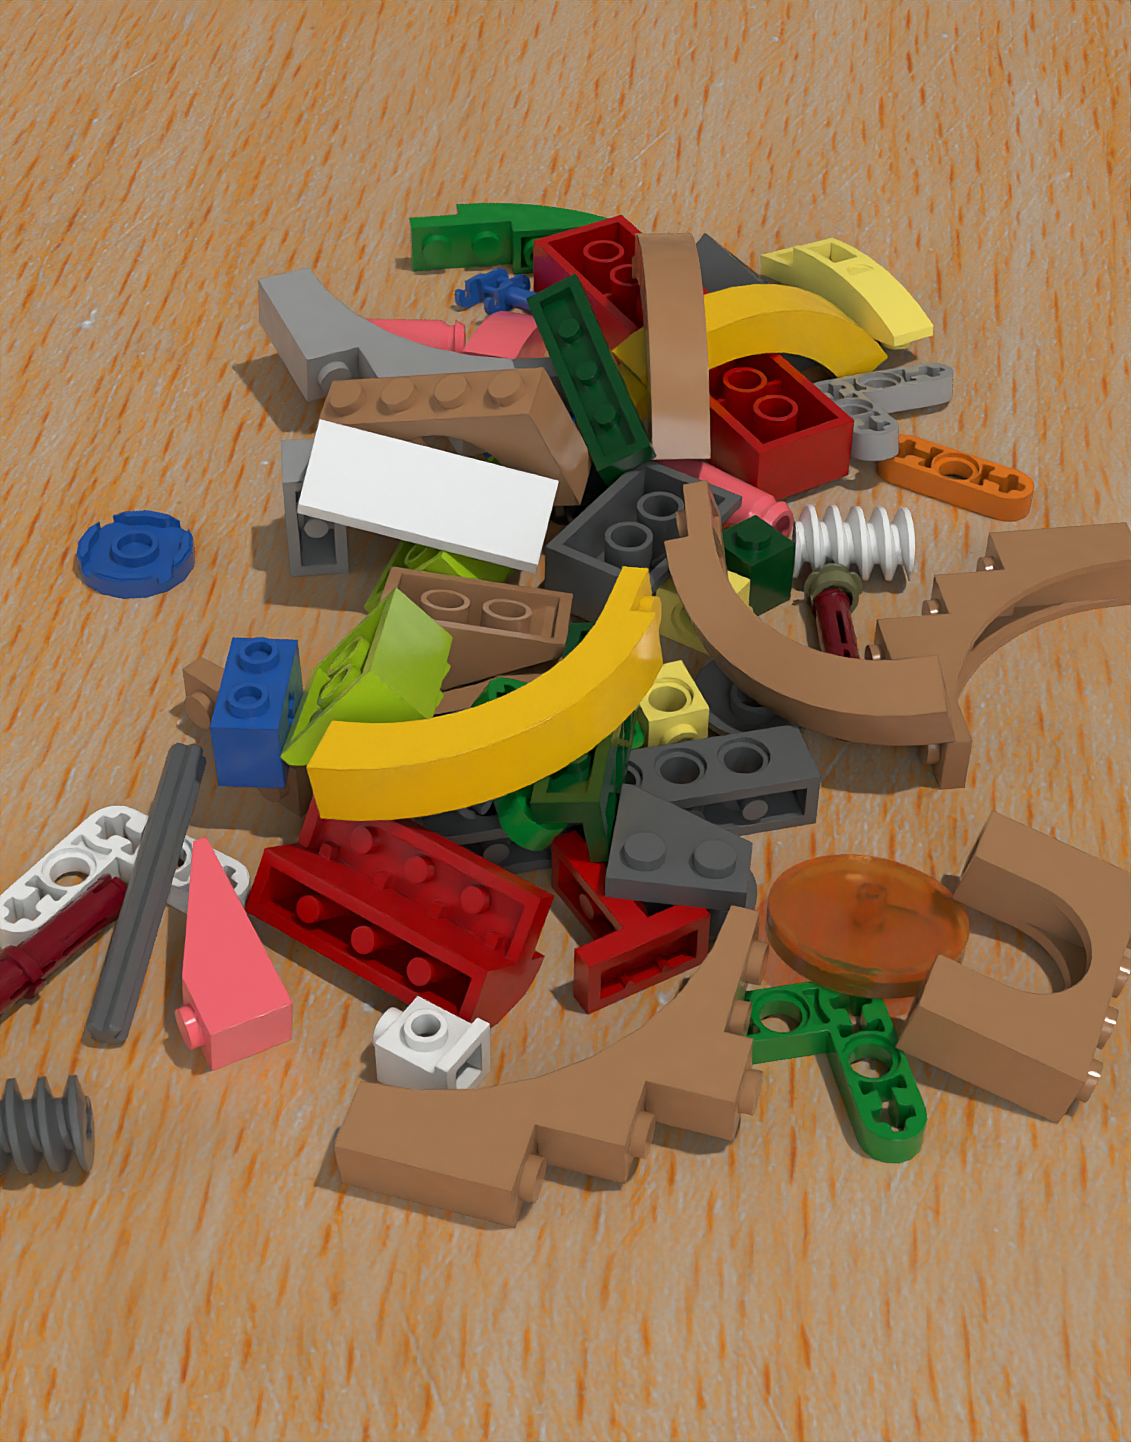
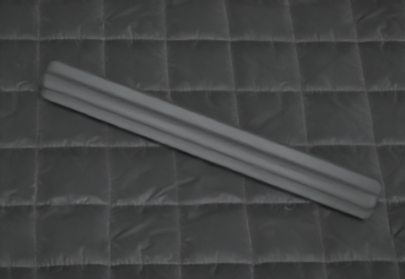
[86,743,207,1044]

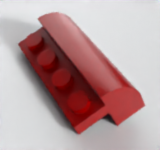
[244,794,554,1028]

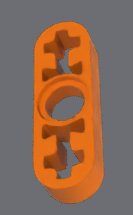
[878,434,1034,522]

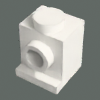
[372,996,491,1090]

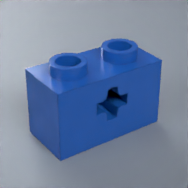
[210,637,304,789]

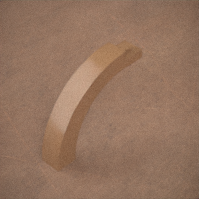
[632,233,710,460]
[664,480,956,746]

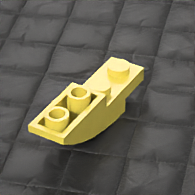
[760,238,934,350]

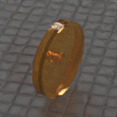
[765,854,970,999]

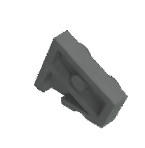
[605,784,753,911]

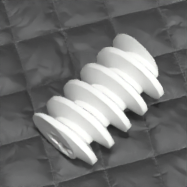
[792,504,915,581]

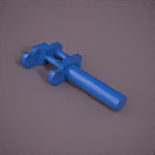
[454,268,536,315]

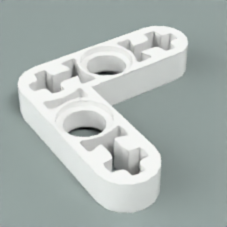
[0,806,251,949]

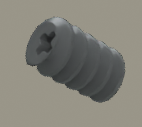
[0,1074,95,1176]

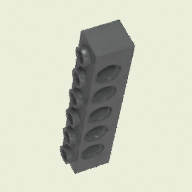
[415,724,821,874]

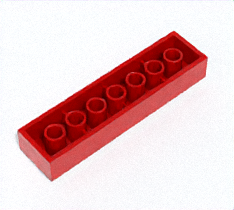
[533,215,854,501]

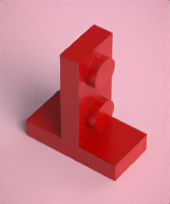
[552,830,710,1015]

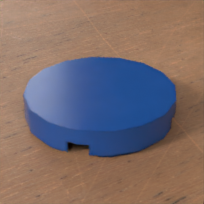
[77,510,195,599]

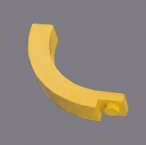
[612,284,888,420]
[306,566,663,821]

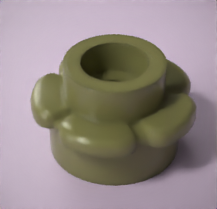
[803,563,863,613]

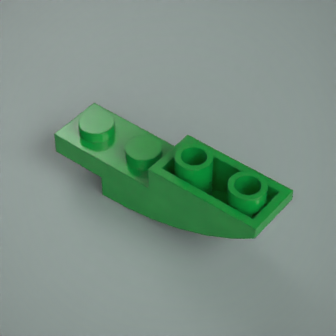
[409,203,608,275]

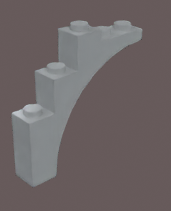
[258,268,573,457]

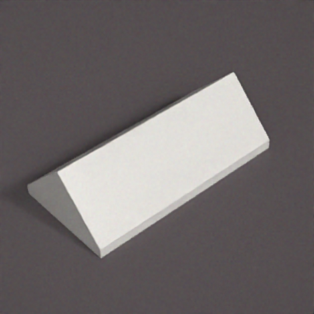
[297,419,559,574]

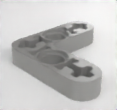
[813,363,953,461]

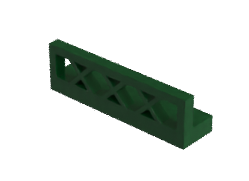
[526,273,657,488]
[530,622,639,862]

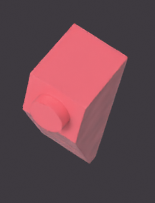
[175,837,293,1071]

